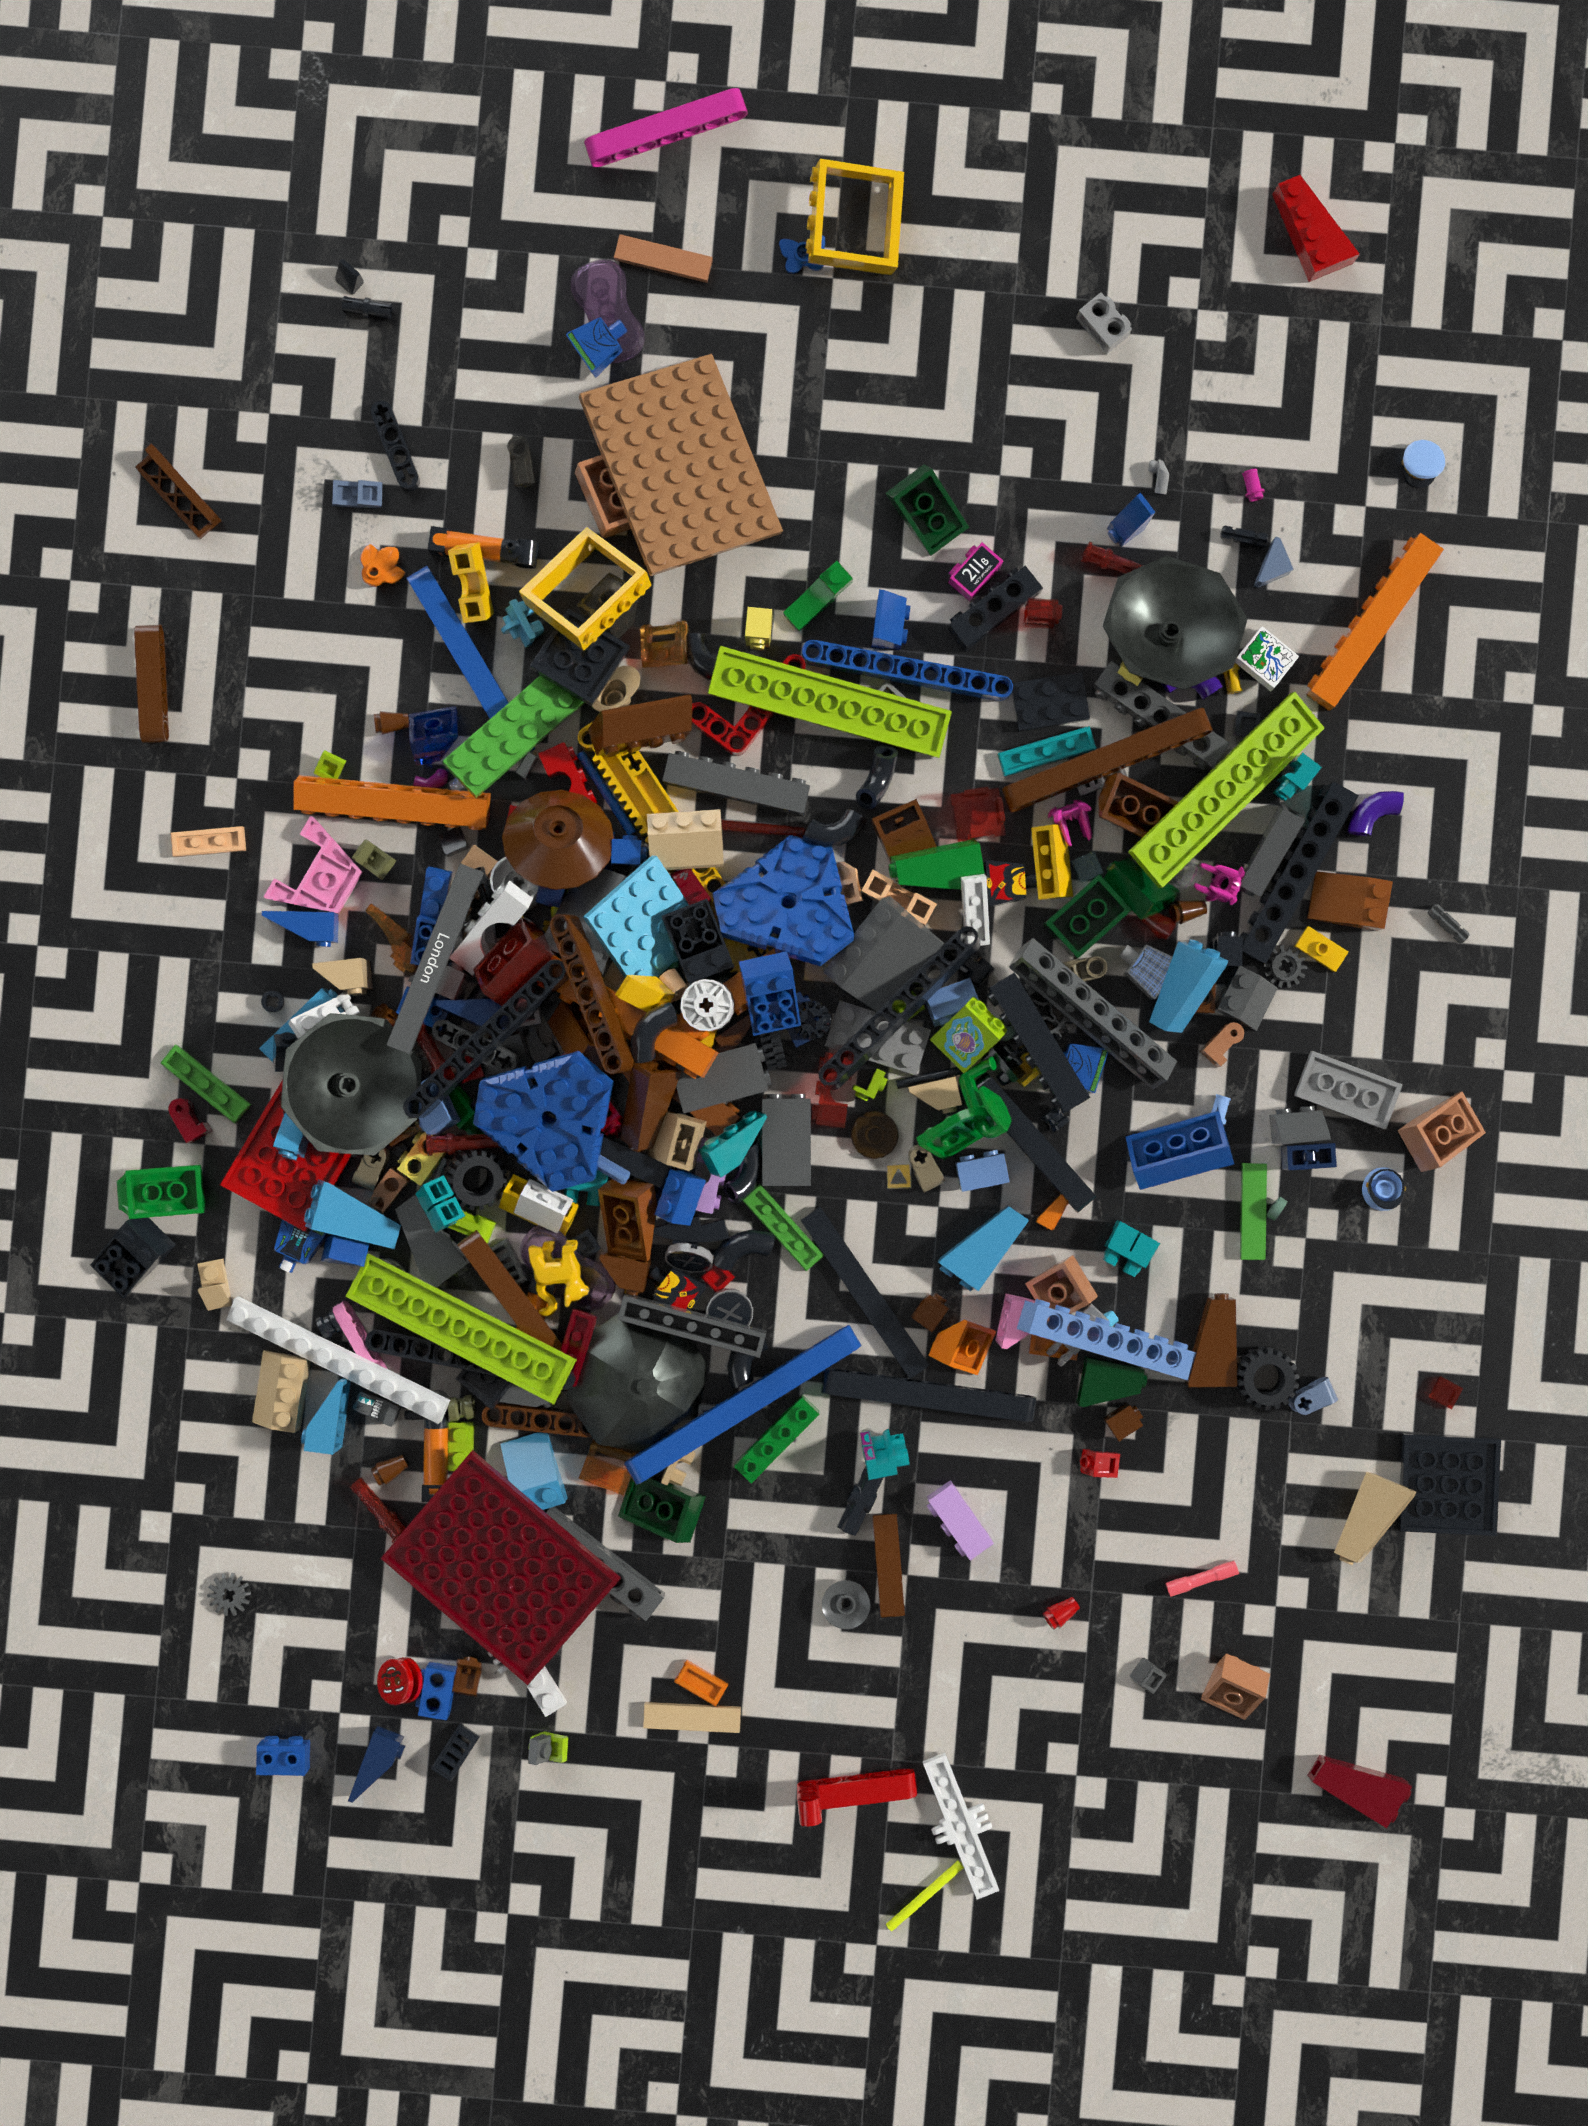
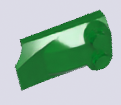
[116,1165,205,1219]

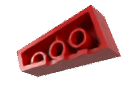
[1272,175,1359,282]

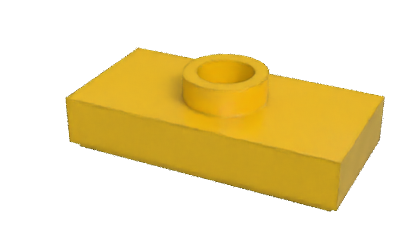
[1294,926,1348,972]

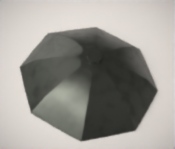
[1103,556,1248,690]
[281,1013,422,1156]
[566,1312,708,1451]

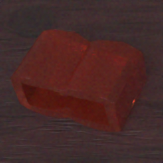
[1023,598,1062,629]

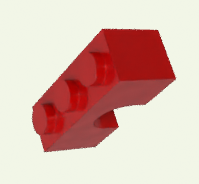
[538,742,597,803]

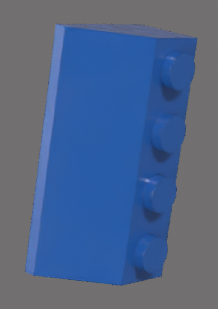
[1126,1111,1234,1190]

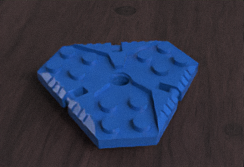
[713,835,854,966]
[473,1051,613,1192]

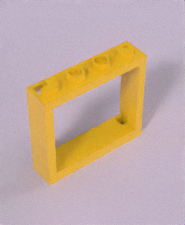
[805,159,904,275]
[519,527,651,650]

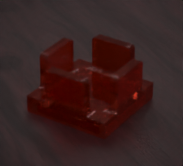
[950,787,1005,842]

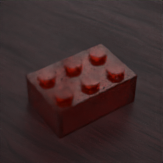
[473,917,554,1006]

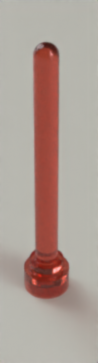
[721,820,806,837]

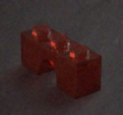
[812,1052,854,1128]

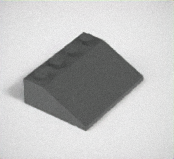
[539,868,627,978]
[823,896,944,1012]

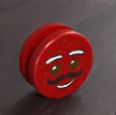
[377,1657,423,1705]

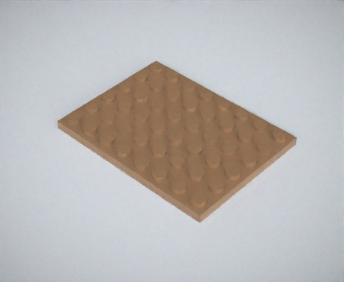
[579,354,783,576]

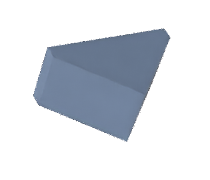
[1254,537,1294,588]

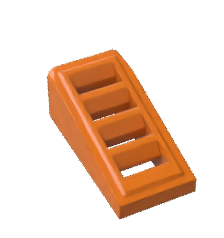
[1035,1195,1069,1230]

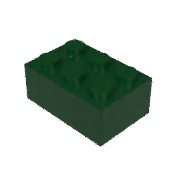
[1043,874,1131,960]

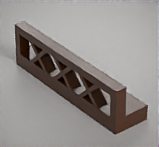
[135,443,222,540]

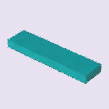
[997,726,1096,777]

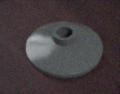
[822,1580,870,1629]

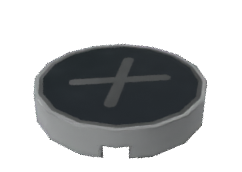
[665,1243,713,1272]
[705,1288,753,1326]

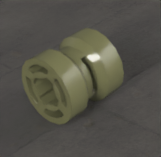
[448,1394,476,1422]

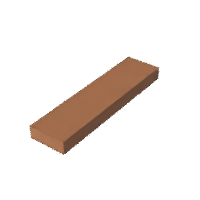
[614,235,713,283]

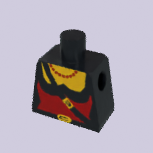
[983,860,1037,908]
[648,1267,708,1310]

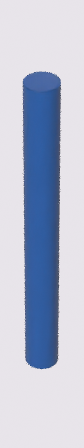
[577,751,636,835]

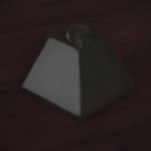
[576,572,639,639]

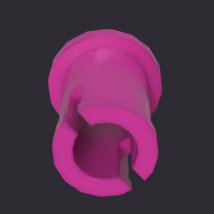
[1242,469,1265,502]

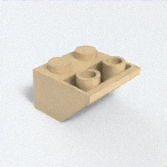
[648,1110,707,1171]

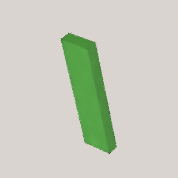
[160,1044,251,1124]
[1240,1163,1267,1260]
[743,1184,824,1271]

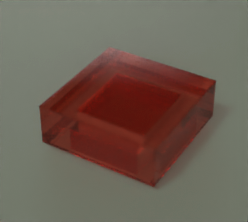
[1429,1376,1463,1410]

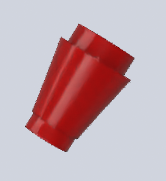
[1043,1597,1080,1630]

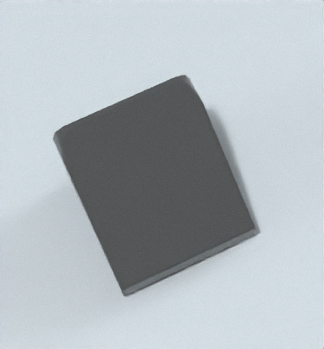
[1130,1658,1167,1694]

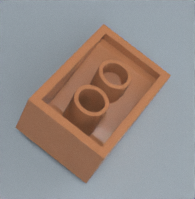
[1398,1092,1486,1172]

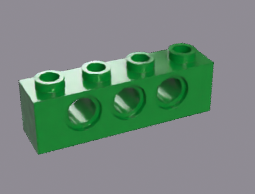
[734,1394,820,1484]

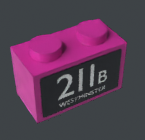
[948,542,1003,602]

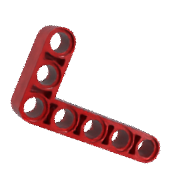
[692,654,805,756]
[797,1769,917,1827]

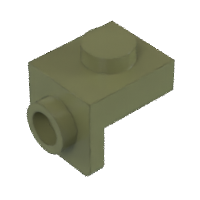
[352,839,396,880]

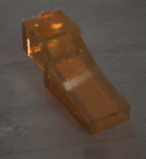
[365,903,419,973]

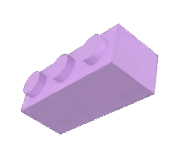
[926,1480,994,1560]

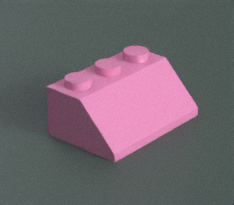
[996,1293,1035,1349]

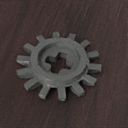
[1264,945,1307,988]
[207,1573,251,1616]

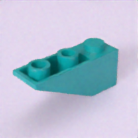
[698,1111,767,1178]

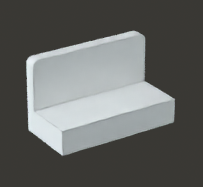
[514,1179,573,1233]

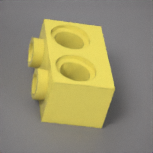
[745,607,772,650]
[397,1131,451,1186]

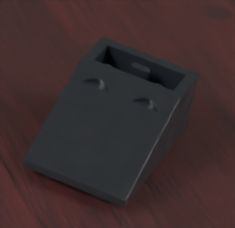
[661,899,734,987]
[90,1218,176,1299]

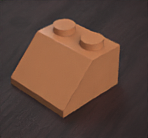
[1025,1255,1098,1322]
[1201,1654,1270,1720]

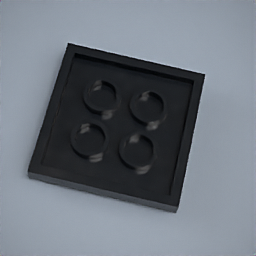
[530,608,630,707]

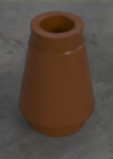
[374,711,409,735]
[1169,900,1207,924]
[371,1455,409,1486]

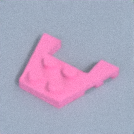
[264,816,363,914]

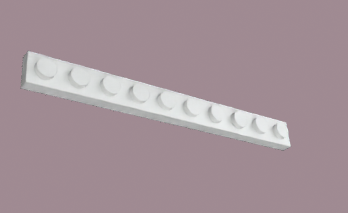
[226,1296,450,1424]

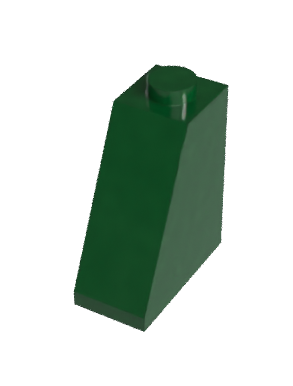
[1103,858,1180,920]
[1076,1356,1147,1407]

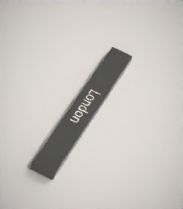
[387,863,484,1054]

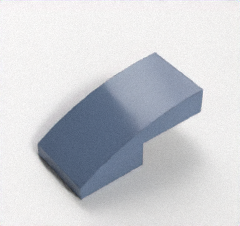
[332,480,383,508]

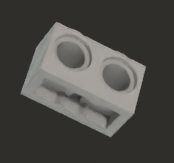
[1076,292,1132,355]

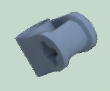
[1288,1377,1338,1415]

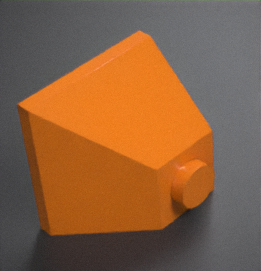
[928,1319,996,1375]

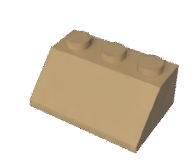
[647,809,724,870]
[252,1350,311,1433]

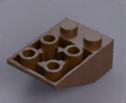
[871,799,936,887]

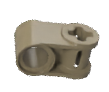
[1063,957,1107,982]
[908,1145,946,1193]
[352,1147,390,1192]

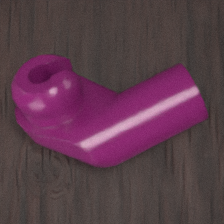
[413,769,448,789]

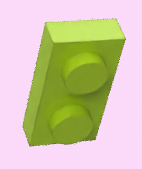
[448,1421,474,1471]

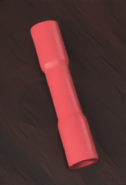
[1165,1560,1239,1597]

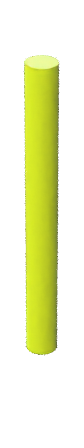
[886,1860,964,1932]

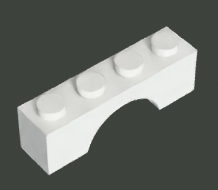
[450,881,533,975]

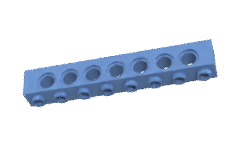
[1017,1299,1196,1380]

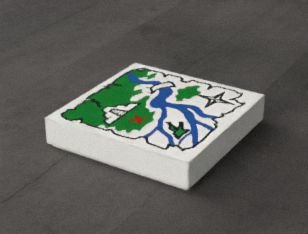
[1235,626,1299,691]

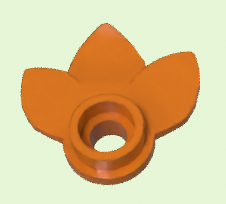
[360,544,405,587]

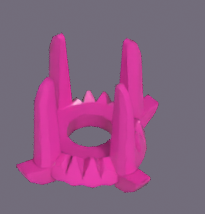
[1048,800,1092,847]
[1194,863,1245,905]

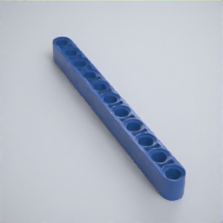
[624,1325,862,1485]

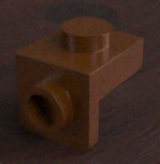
[452,1657,482,1697]

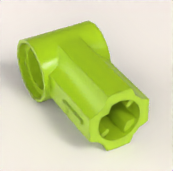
[448,1210,496,1244]

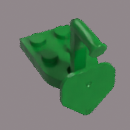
[916,1056,1011,1160]

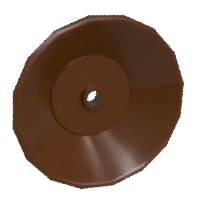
[502,790,614,890]

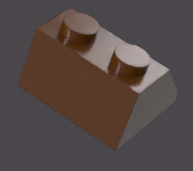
[599,1251,651,1295]

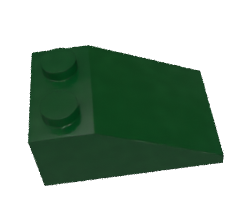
[885,464,969,556]
[618,1477,706,1543]

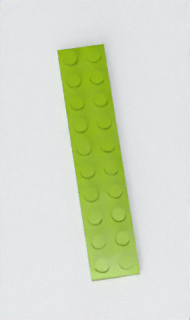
[707,646,952,758]
[1128,692,1324,888]
[345,1253,577,1404]

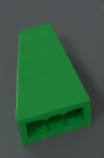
[888,839,984,889]

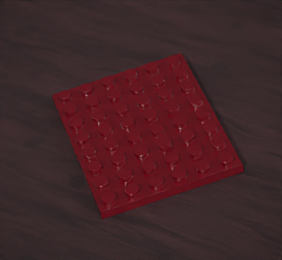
[380,1450,621,1685]

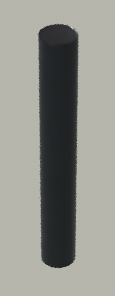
[896,1066,963,1089]

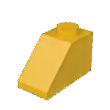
[615,975,675,1012]

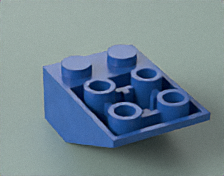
[739,951,801,1036]

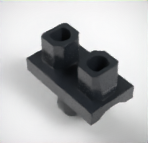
[981,1041,1026,1086]

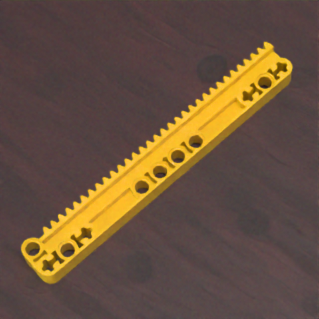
[578,722,769,974]

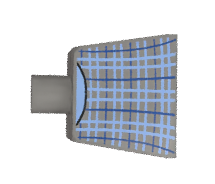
[1119,945,1172,1000]

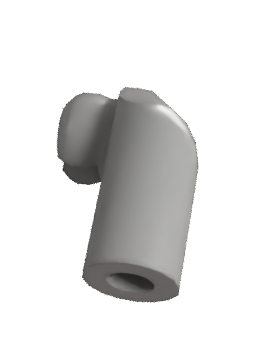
[1148,459,1169,494]

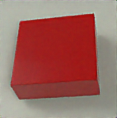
[701,1264,735,1292]

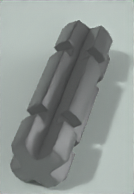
[1427,904,1470,943]

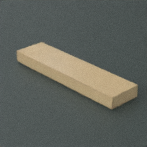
[643,1702,741,1733]

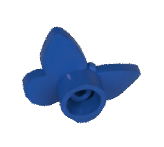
[779,235,825,274]

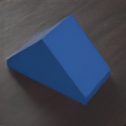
[321,1235,369,1267]

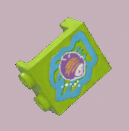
[930,997,1008,1073]

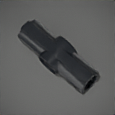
[837,1466,884,1536]

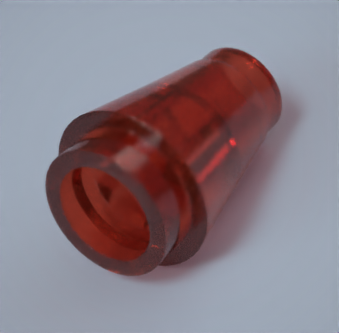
[1139,913,1177,940]

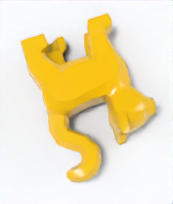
[528,1240,589,1316]

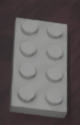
[825,1000,931,1076]
[1294,1051,1402,1130]

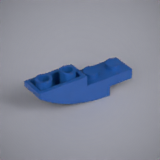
[410,867,453,965]

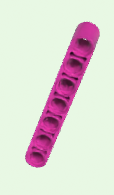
[584,88,748,167]

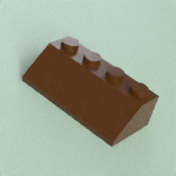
[588,694,692,757]
[1099,772,1179,838]

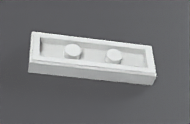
[961,874,990,946]

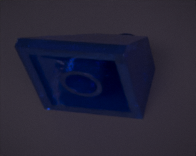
[409,706,458,765]

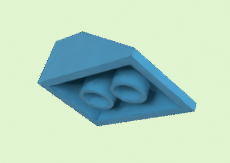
[301,1378,351,1455]
[500,1432,568,1510]

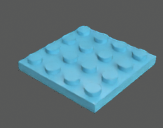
[583,855,689,978]

